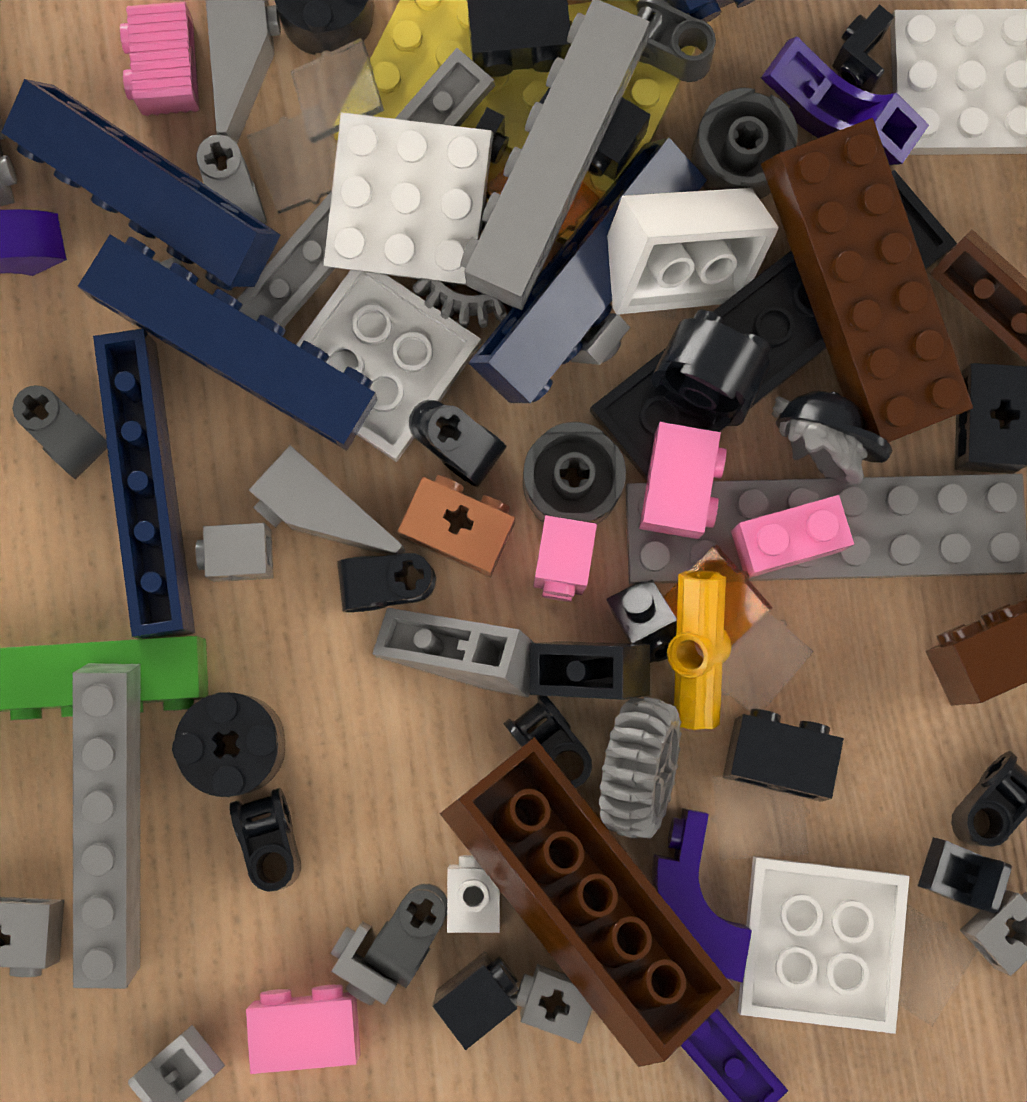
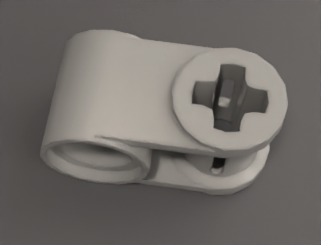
[196,134,267,224]

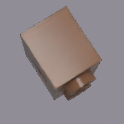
[398,475,515,578]

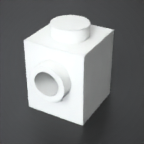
[447,855,500,933]

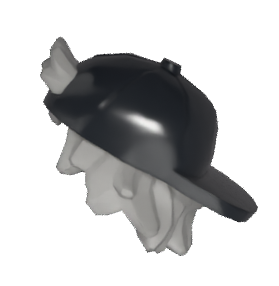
[772,391,893,486]

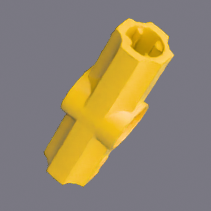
[667,570,731,730]

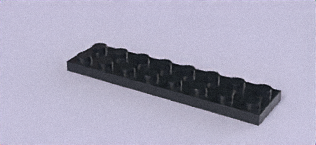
[590,170,957,481]

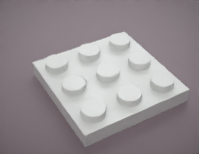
[890,9,1027,155]
[324,112,493,285]
[296,270,481,462]
[738,856,909,1034]

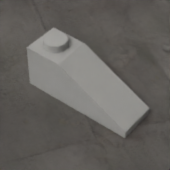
[206,0,281,143]
[249,445,405,555]
[372,608,534,697]

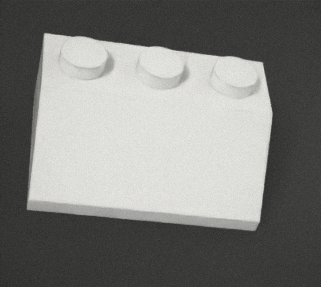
[607,188,779,315]

